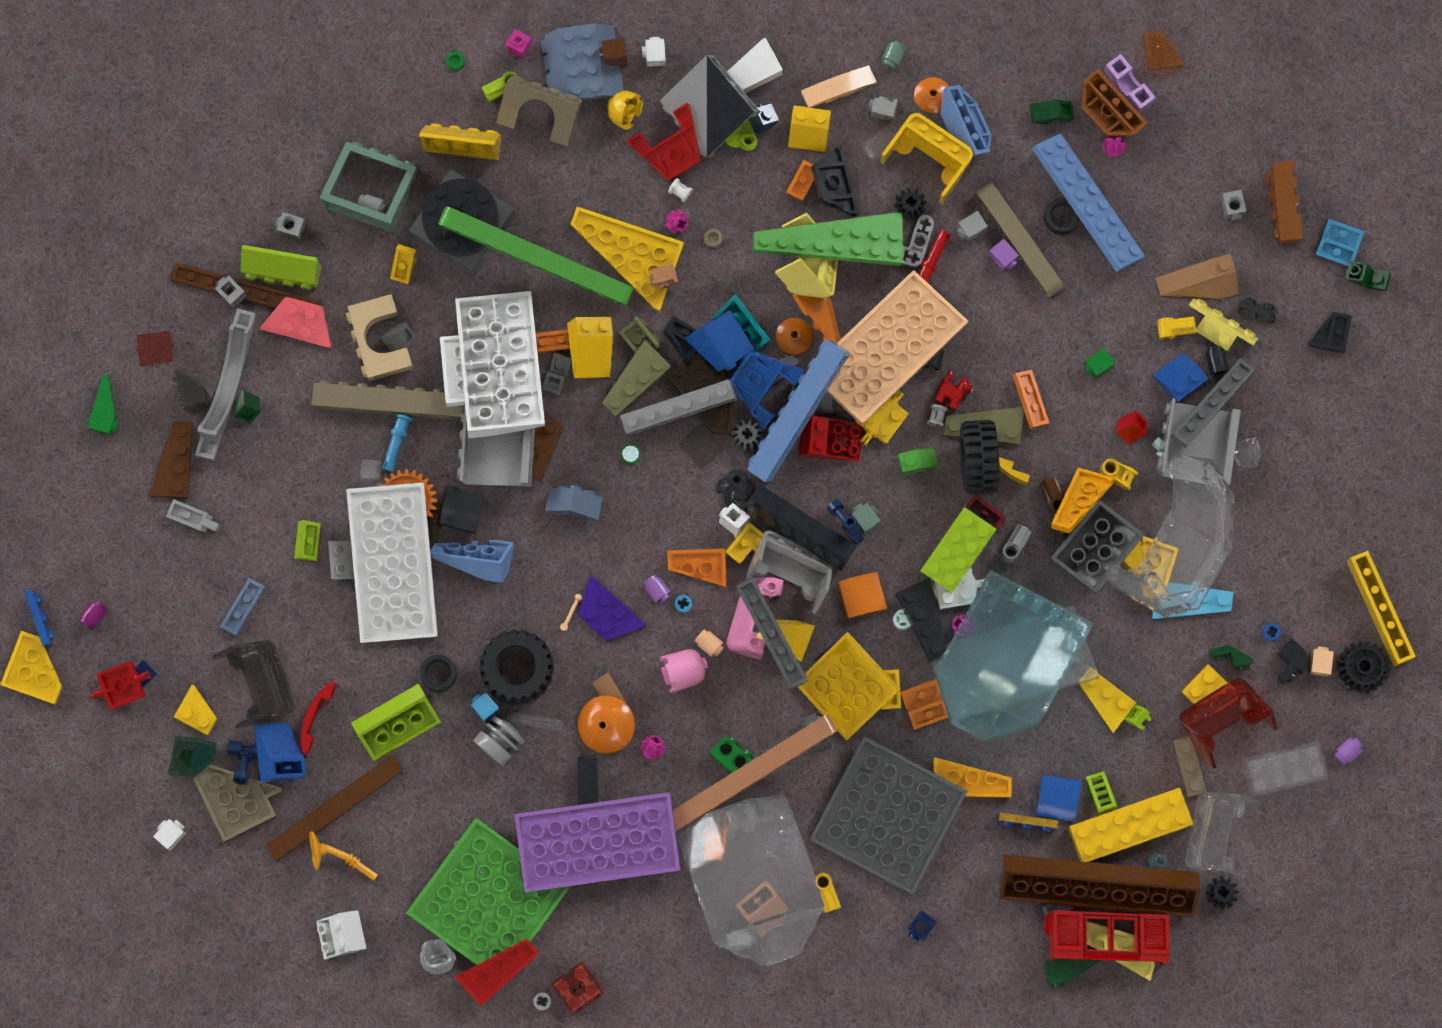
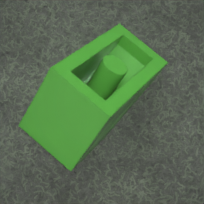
[897,449,939,476]

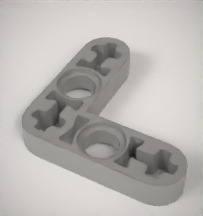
[902,215,934,268]

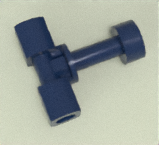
[827,499,864,545]
[227,740,258,785]

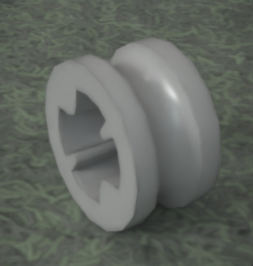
[533,993,551,1011]

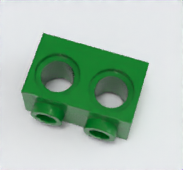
[710,735,754,773]

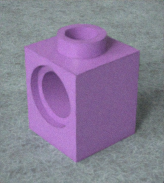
[988,239,1019,271]

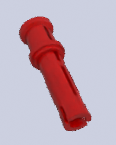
[918,230,951,284]

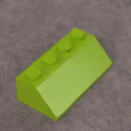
[240,245,321,290]
[351,684,441,761]

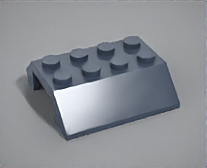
[541,23,624,101]

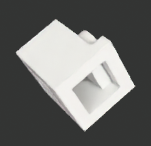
[719,503,750,538]

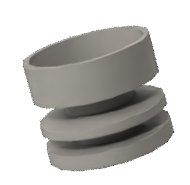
[473,715,525,766]

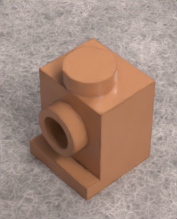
[649,264,678,289]

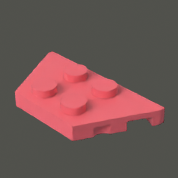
[260,297,332,348]

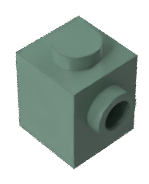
[851,503,881,535]

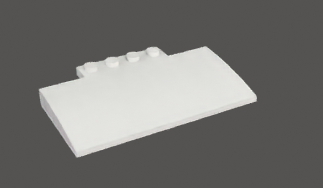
[440,291,545,438]

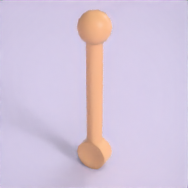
[560,594,582,631]

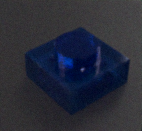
[135,660,157,688]

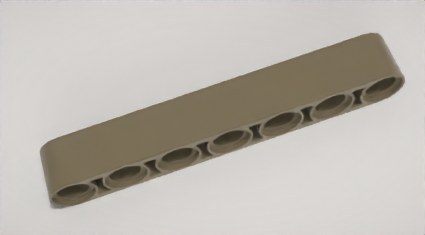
[975,182,1064,298]

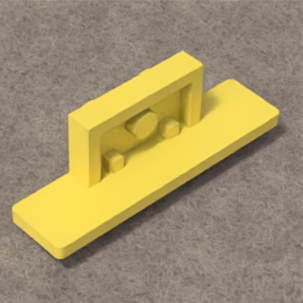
[1189,298,1258,351]

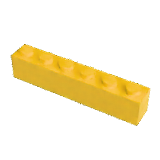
[1346,551,1416,667]

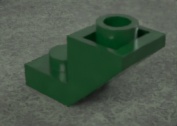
[1029,99,1074,125]
[1345,261,1391,292]
[1208,645,1254,671]

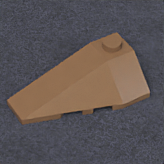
[1155,254,1239,299]

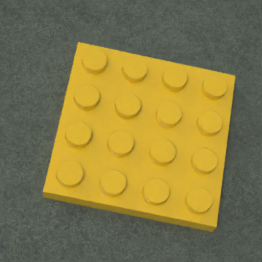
[798,632,901,740]

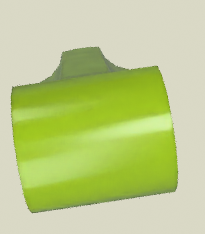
[482,72,517,102]

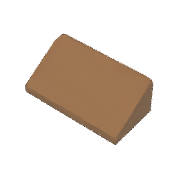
[592,672,627,704]

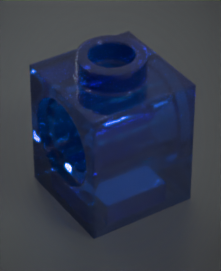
[907,910,937,942]

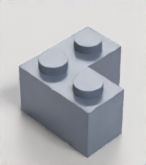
[545,485,602,520]

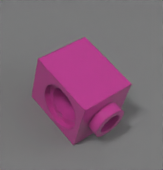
[506,29,532,59]

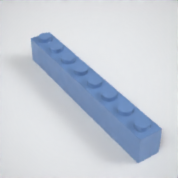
[747,340,851,482]

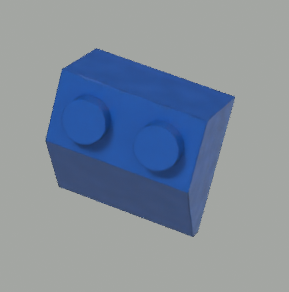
[1152,353,1208,403]

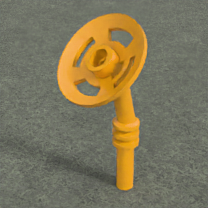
[309,831,378,881]

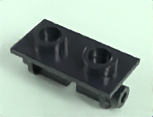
[1237,298,1278,324]

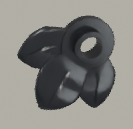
[715,469,753,507]

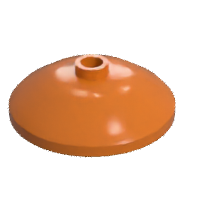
[578,695,635,754]

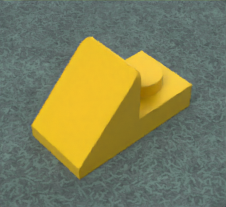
[390,244,417,284]

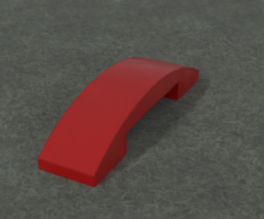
[301,681,337,756]

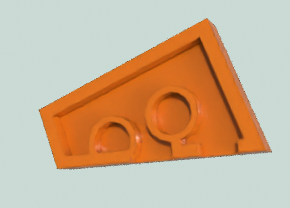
[667,549,726,587]

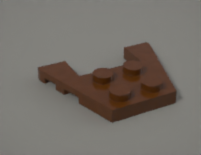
[532,410,564,483]

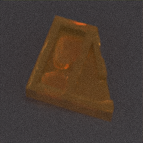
[1143,31,1185,71]

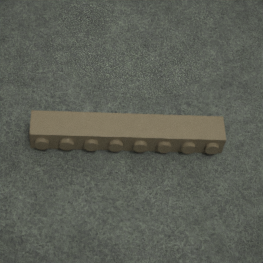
[312,381,465,420]

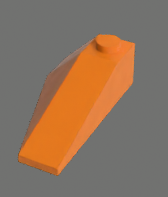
[792,294,841,343]

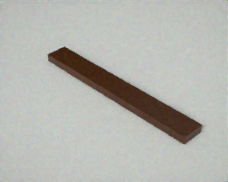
[170,263,321,309]
[265,755,404,862]

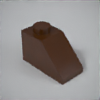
[599,38,628,67]

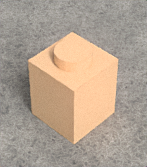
[1309,647,1334,677]

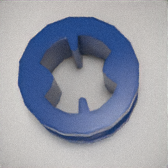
[1262,623,1281,641]

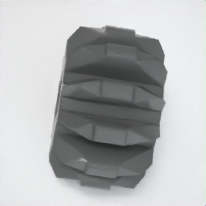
[731,419,763,452]

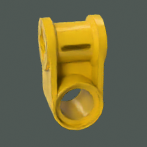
[1100,459,1138,490]

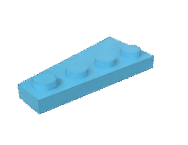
[1152,583,1234,619]

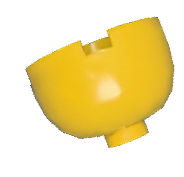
[607,91,643,130]

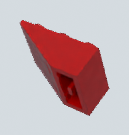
[799,415,862,462]

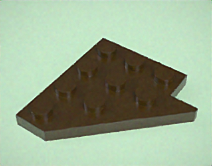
[665,355,740,435]

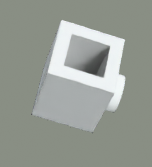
[642,37,666,67]
[153,819,186,851]

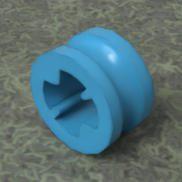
[675,595,692,613]

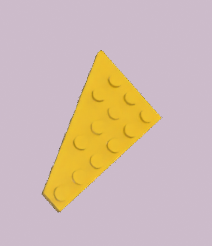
[571,207,684,312]

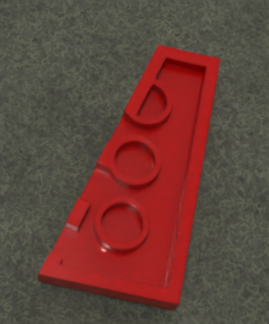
[455,938,539,1006]

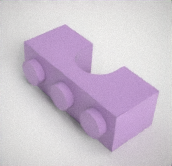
[1104,54,1156,113]

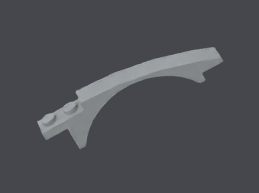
[195,308,256,461]

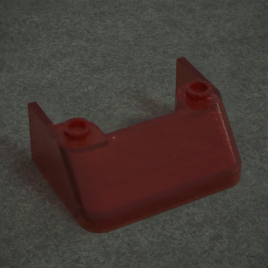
[1180,678,1278,770]

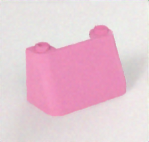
[727,577,784,660]

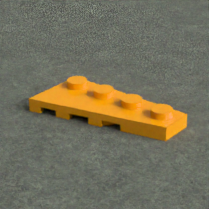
[1051,468,1114,534]
[933,757,1012,797]

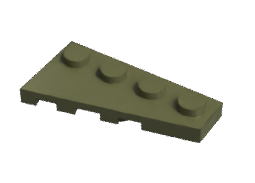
[602,340,671,418]
[944,407,1024,445]

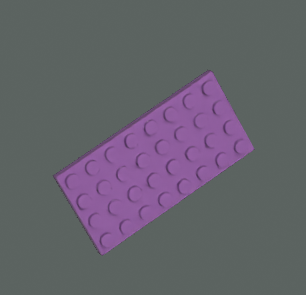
[514,792,680,892]

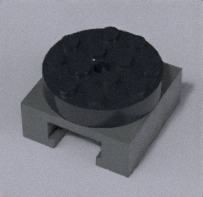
[408,169,515,277]

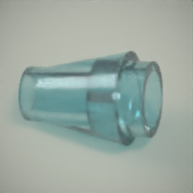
[1148,853,1168,869]

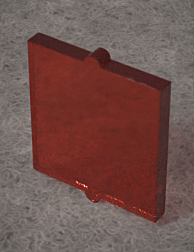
[136,331,173,366]

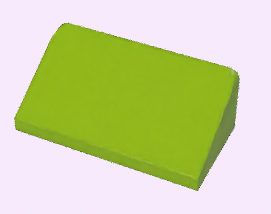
[294,520,321,561]

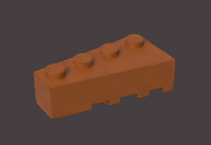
[1265,160,1303,245]

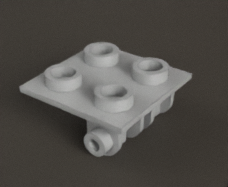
[328,541,354,581]

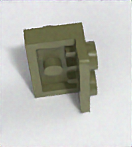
[619,316,661,354]

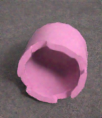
[659,649,708,694]

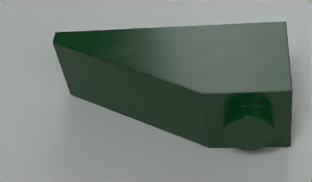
[1045,959,1102,988]

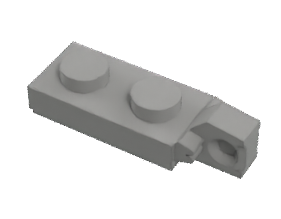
[165,499,220,533]

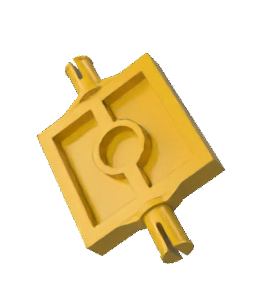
[855,390,909,445]

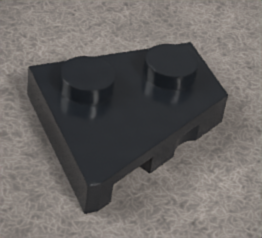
[1308,312,1352,354]
[663,316,697,363]

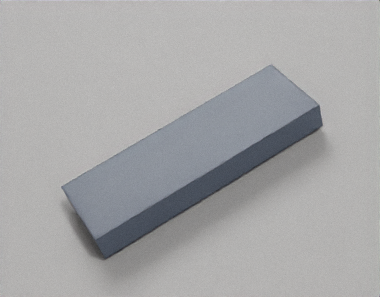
[220,578,266,637]

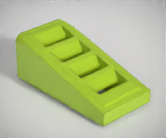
[1086,771,1117,816]

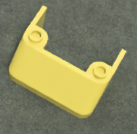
[775,213,838,298]

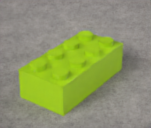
[920,507,997,593]

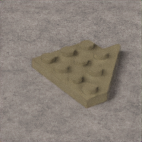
[190,764,283,842]

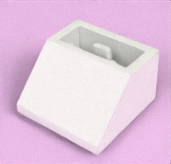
[316,910,366,959]

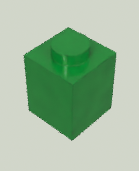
[1084,348,1115,379]

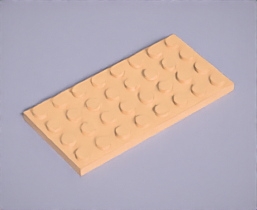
[827,270,968,425]

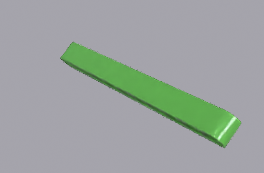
[438,206,634,306]

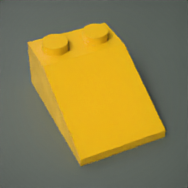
[567,317,613,379]

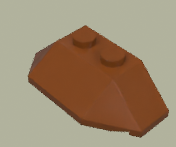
[1081,68,1148,136]

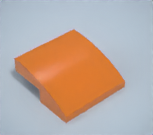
[837,572,887,619]
[900,679,950,730]

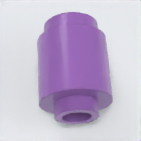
[643,574,671,604]
[1334,737,1363,766]

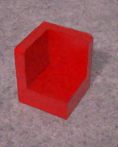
[1116,411,1147,444]

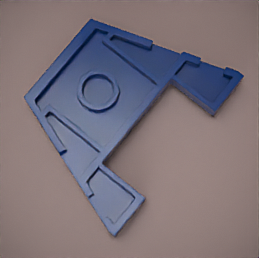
[730,351,806,430]

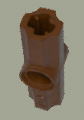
[1040,477,1075,537]

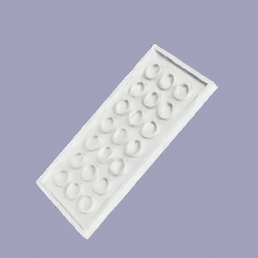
[346,482,438,643]

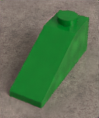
[87,373,119,436]

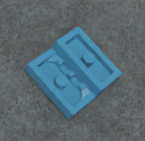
[1316,218,1365,266]

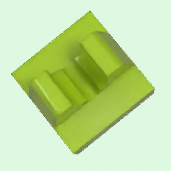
[1124,704,1151,730]

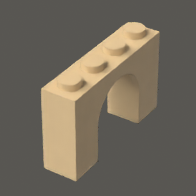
[346,294,413,382]

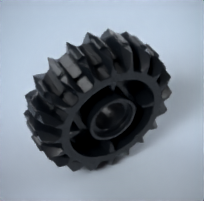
[1337,641,1390,693]

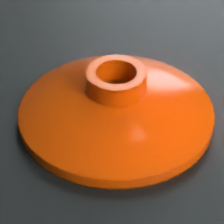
[914,77,949,114]
[776,318,813,355]

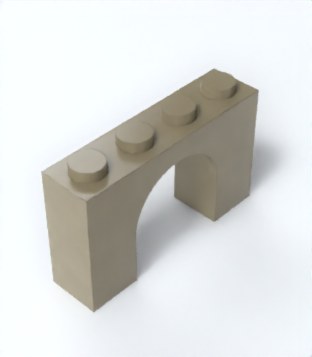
[496,76,582,146]

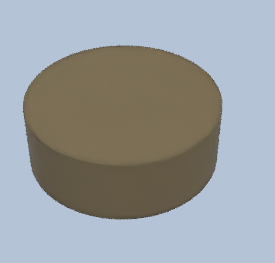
[704,229,723,248]

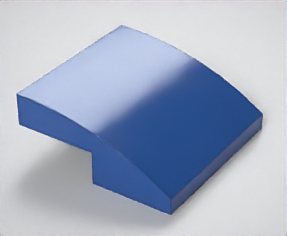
[1036,774,1081,822]

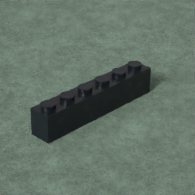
[744,485,857,571]

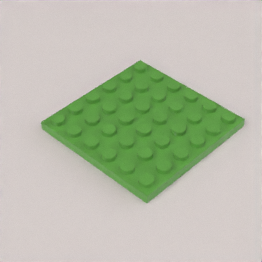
[406,818,570,965]

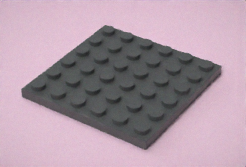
[810,736,968,895]

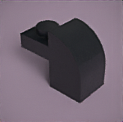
[1277,638,1308,684]

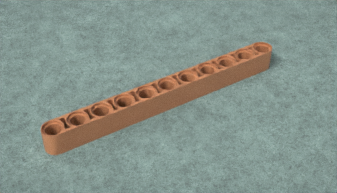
[672,714,838,833]

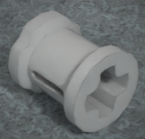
[927,404,948,428]

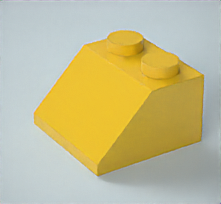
[788,105,831,153]

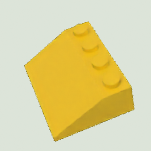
[419,123,502,160]

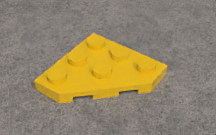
[0,631,63,705]

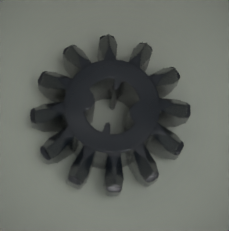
[895,187,927,220]
[1205,876,1239,909]

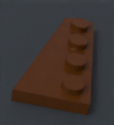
[149,421,193,498]

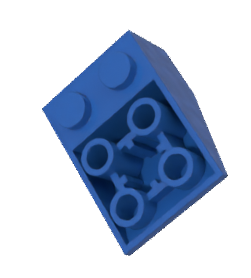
[254,723,306,782]

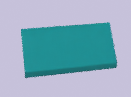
[712,295,770,353]

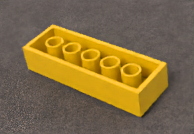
[1068,788,1193,862]

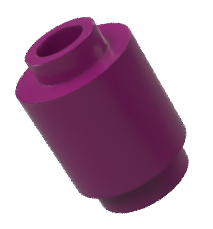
[79,600,107,629]

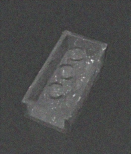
[1241,741,1329,799]

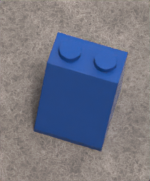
[685,310,754,372]

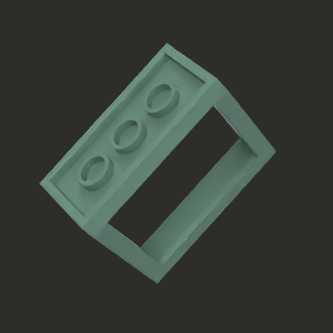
[319,141,418,233]

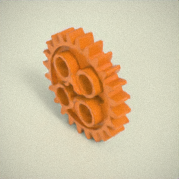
[379,469,438,523]

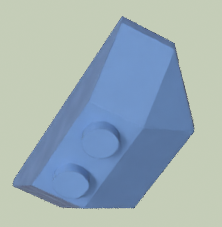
[941,85,992,156]

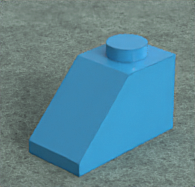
[471,693,501,724]

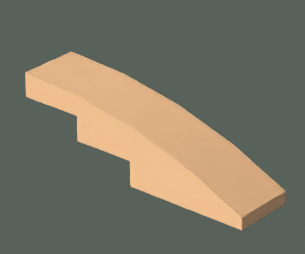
[801,66,877,108]

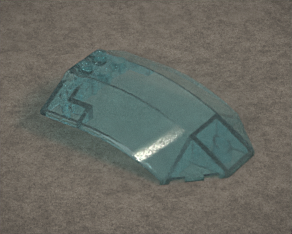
[934,570,1094,742]

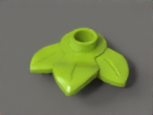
[725,120,757,151]

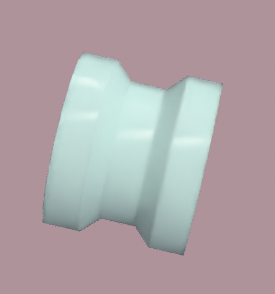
[893,609,911,630]

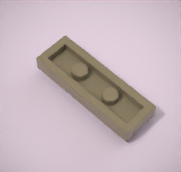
[1173,736,1207,797]

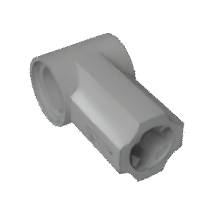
[1001,524,1032,563]

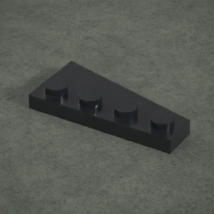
[895,577,948,663]

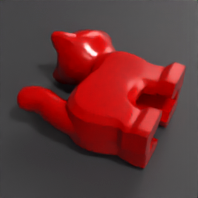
[934,371,973,411]

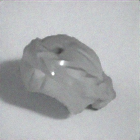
[420,938,456,975]

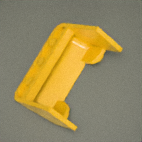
[880,113,973,204]

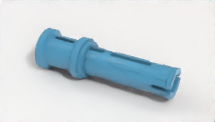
[382,414,412,473]

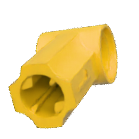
[1157,316,1196,340]
[814,873,841,913]

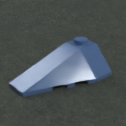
[430,540,514,583]

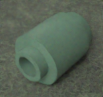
[881,41,906,70]

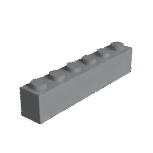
[620,379,737,435]

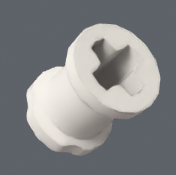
[668,178,693,202]

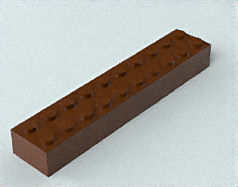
[999,854,1201,917]

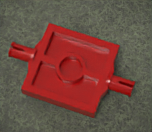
[91,660,151,710]

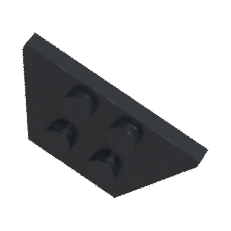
[811,145,860,216]

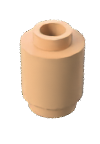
[695,629,724,657]

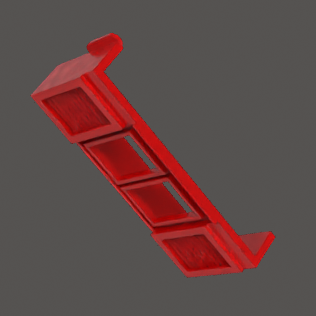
[1044,911,1170,965]

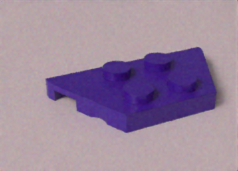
[578,575,646,642]

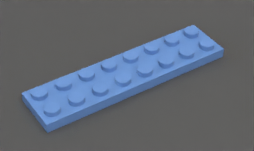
[1032,134,1145,272]

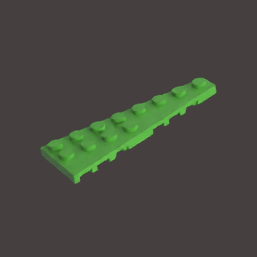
[753,212,903,266]

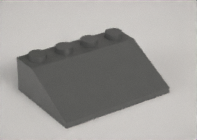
[1051,500,1145,594]

